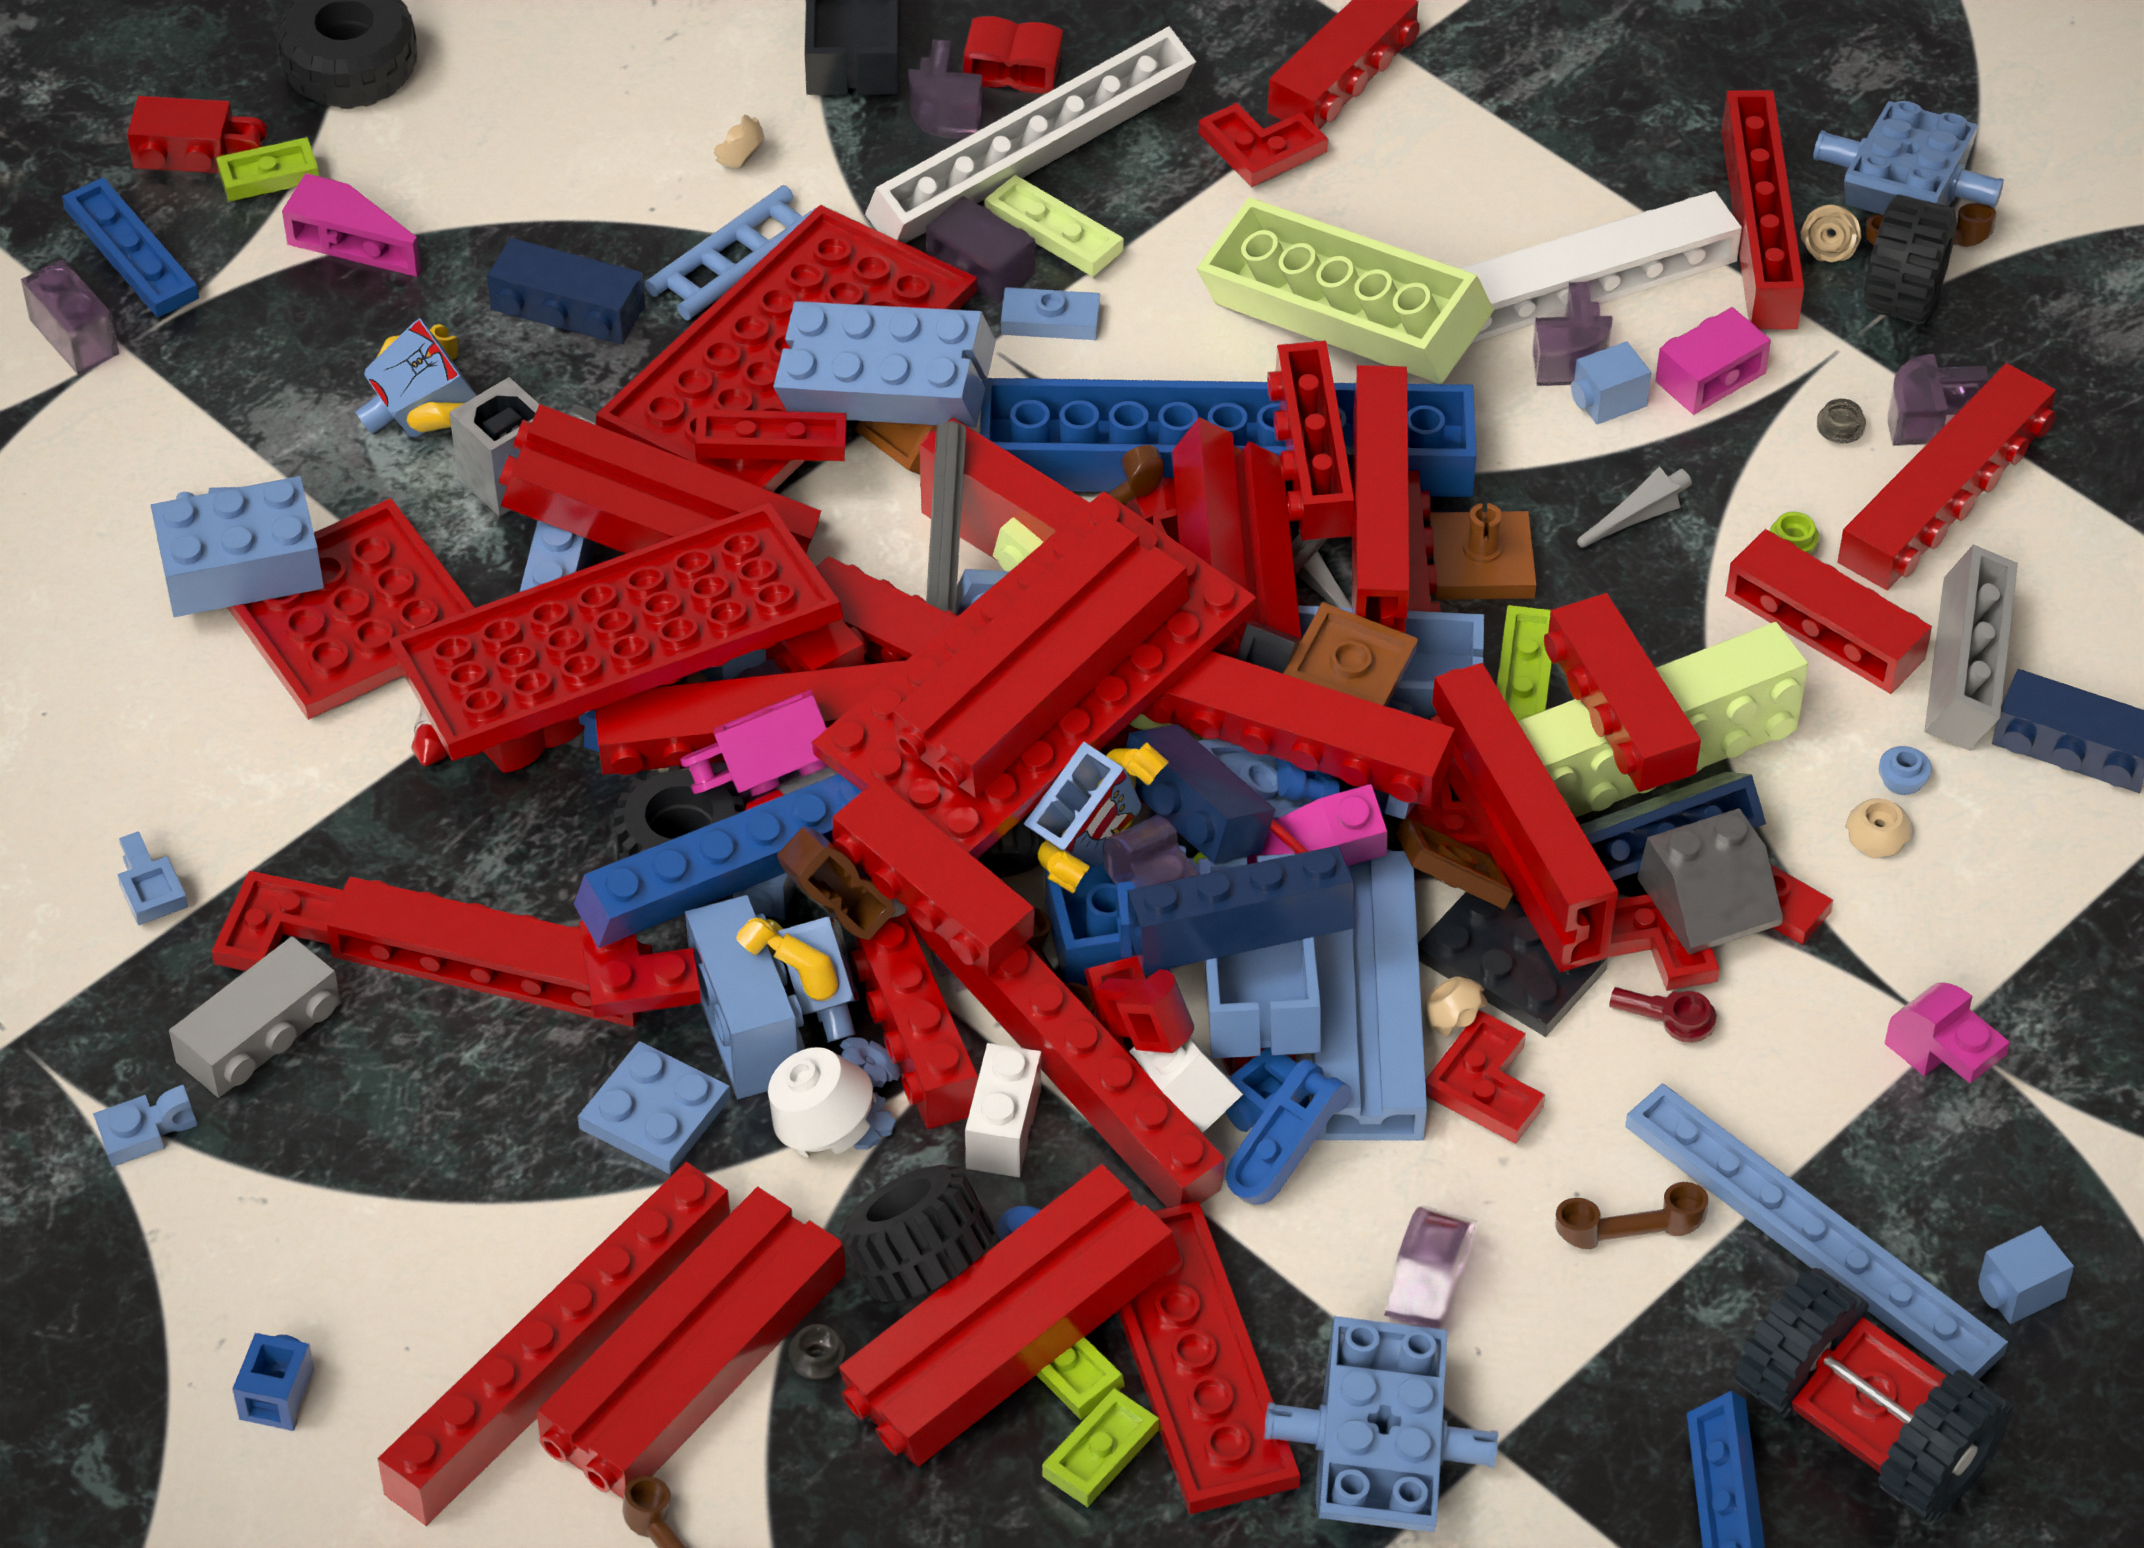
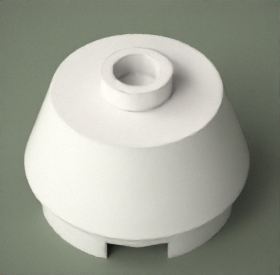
[768,1048,876,1157]

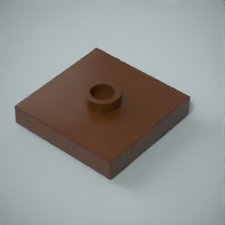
[1396,817,1514,910]

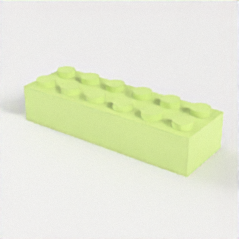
[1196,197,1494,385]
[1518,622,1809,818]

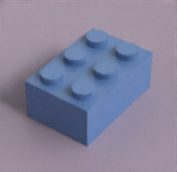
[150,476,324,617]
[685,895,805,1100]

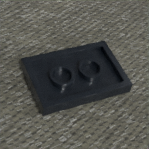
[1418,892,1608,1037]

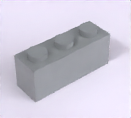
[169,936,341,1098]

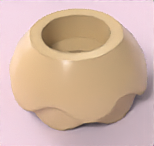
[714,114,764,168]
[1801,205,1861,262]
[1845,798,1912,858]
[1424,976,1487,1037]

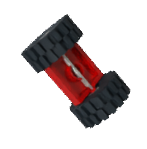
[1735,1268,2013,1522]

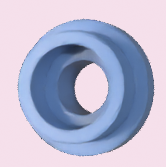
[1879,746,1931,795]

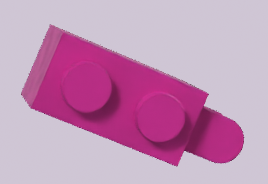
[680,689,828,796]

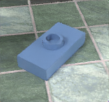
[1001,287,1100,340]

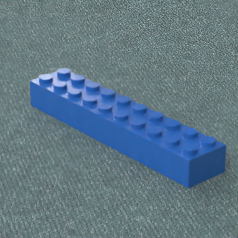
[980,378,1477,497]

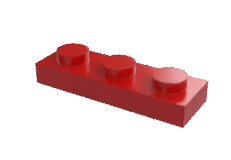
[695,409,846,461]

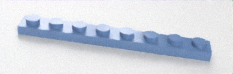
[1625,1083,2008,1380]

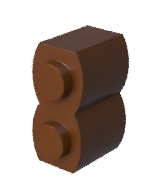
[777,827,895,940]

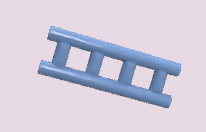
[645,185,816,320]

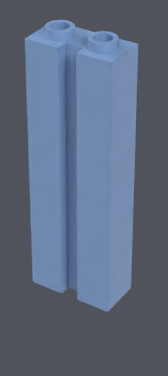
[1311,850,1427,1140]

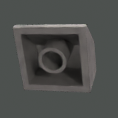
[1637,808,1783,955]

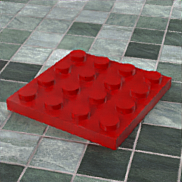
[227,498,475,720]

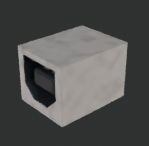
[449,377,539,517]

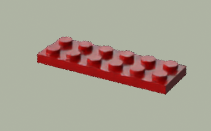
[1118,1200,1300,1515]

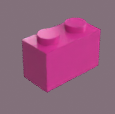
[1655,307,1771,415]

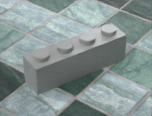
[1924,544,2018,751]

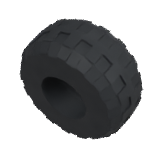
[277,0,417,109]

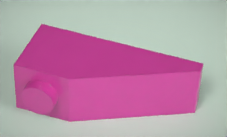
[282,173,421,277]
[1247,784,1387,866]

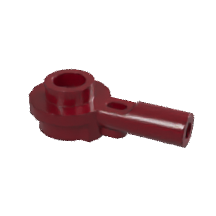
[1609,987,1717,1043]

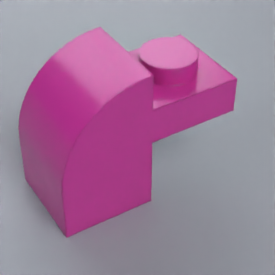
[1884,983,2010,1084]

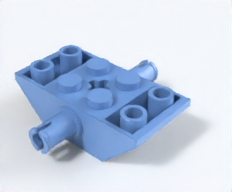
[1813,101,2004,215]
[1264,1316,1498,1533]

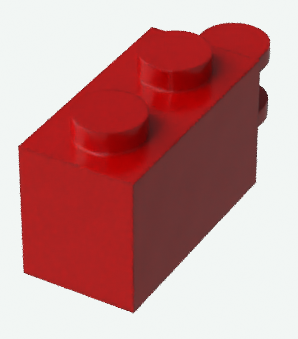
[127,96,267,173]

